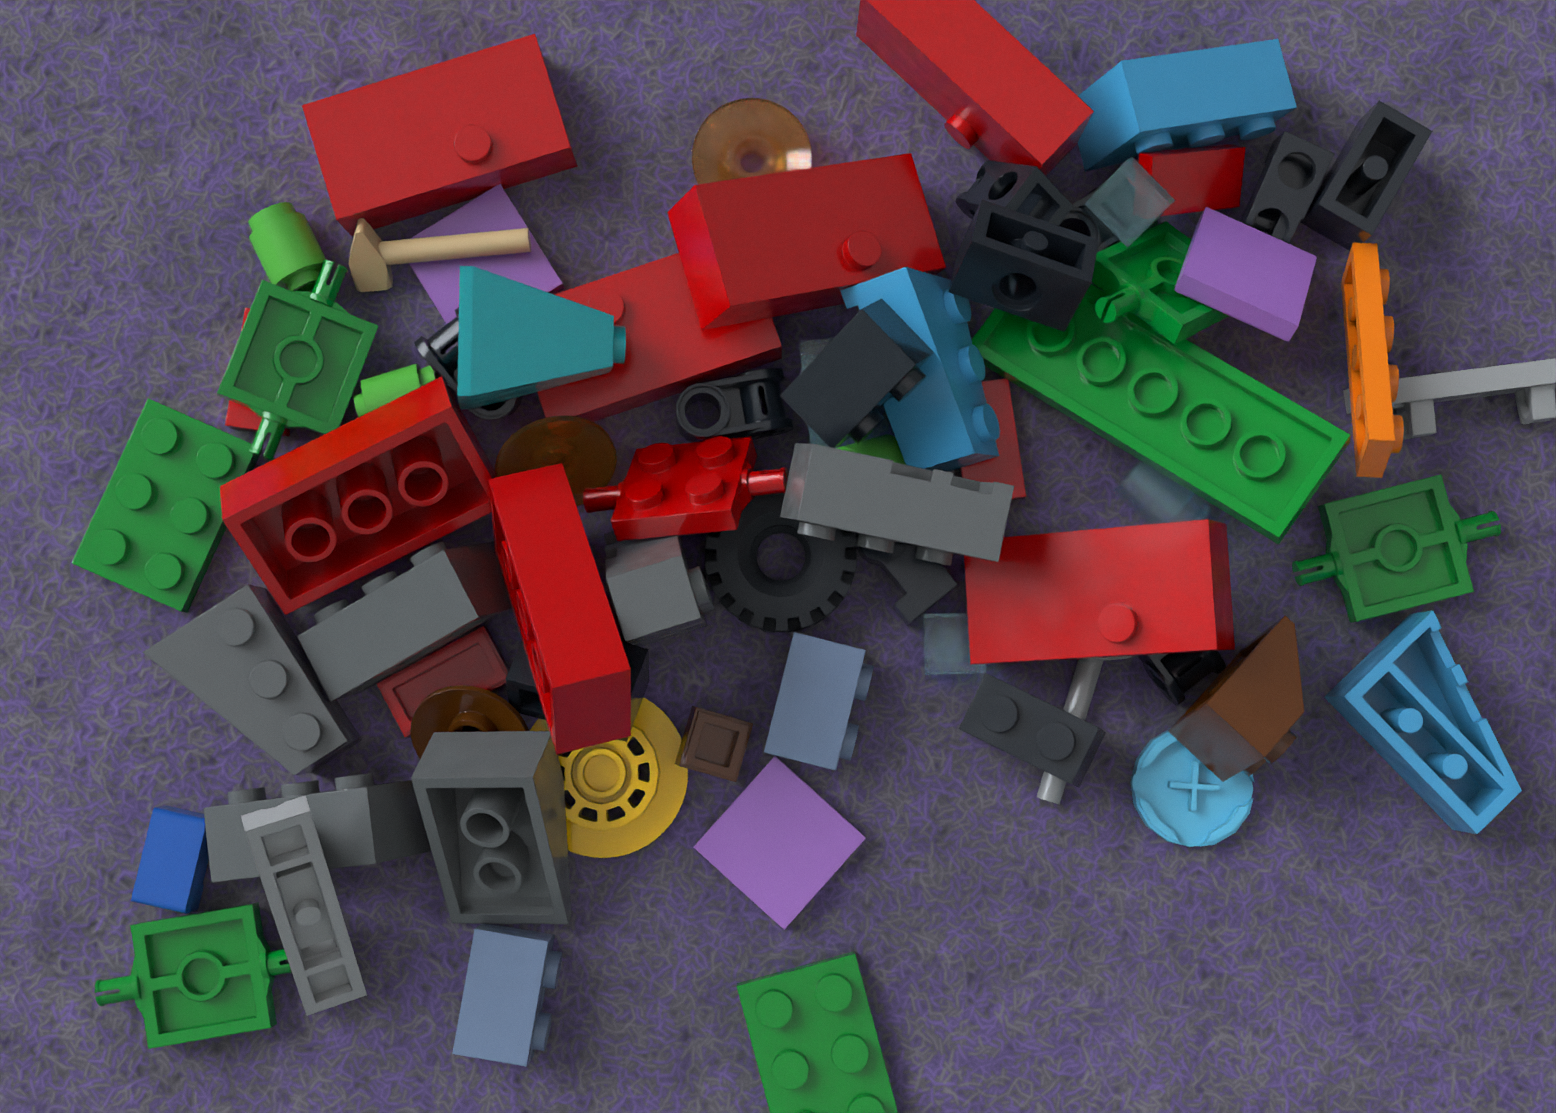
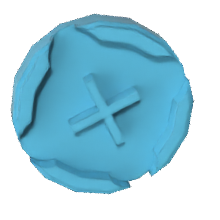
[1130,729,1254,847]

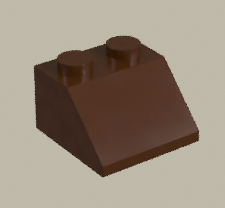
[1168,615,1304,782]

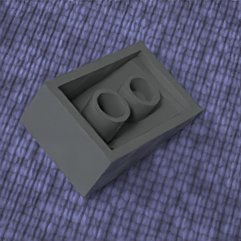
[411,731,572,924]

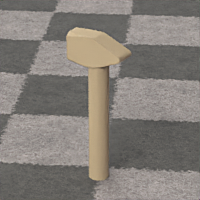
[349,218,531,292]

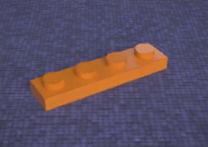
[1341,242,1404,478]

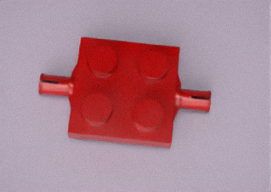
[583,436,789,541]

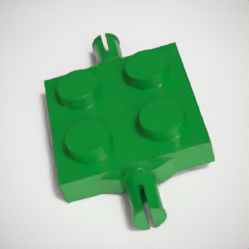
[1092,221,1229,344]
[217,260,379,461]
[1292,474,1501,623]
[95,902,292,1049]

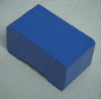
[131,806,209,914]

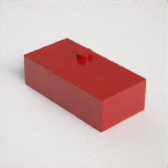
[856,0,1094,176]
[302,34,578,236]
[667,153,946,330]
[537,253,782,435]
[220,376,497,615]
[488,463,631,755]
[964,519,1235,664]

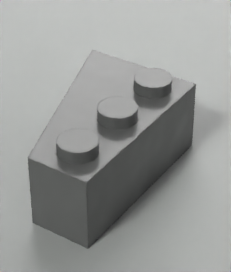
[780,443,1014,566]
[604,531,715,647]
[297,541,513,702]
[143,584,362,775]
[203,773,431,882]

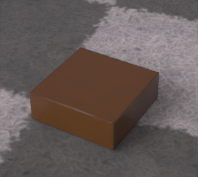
[675,706,753,782]

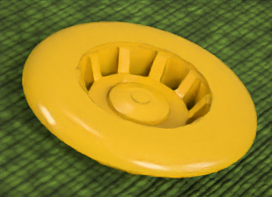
[530,697,688,858]

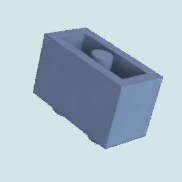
[764,632,874,771]
[452,924,562,1067]

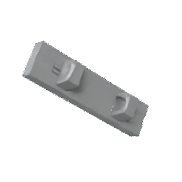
[1343,358,1556,439]
[241,795,367,1016]

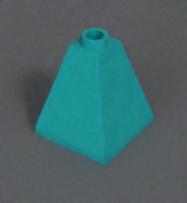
[457,266,626,409]

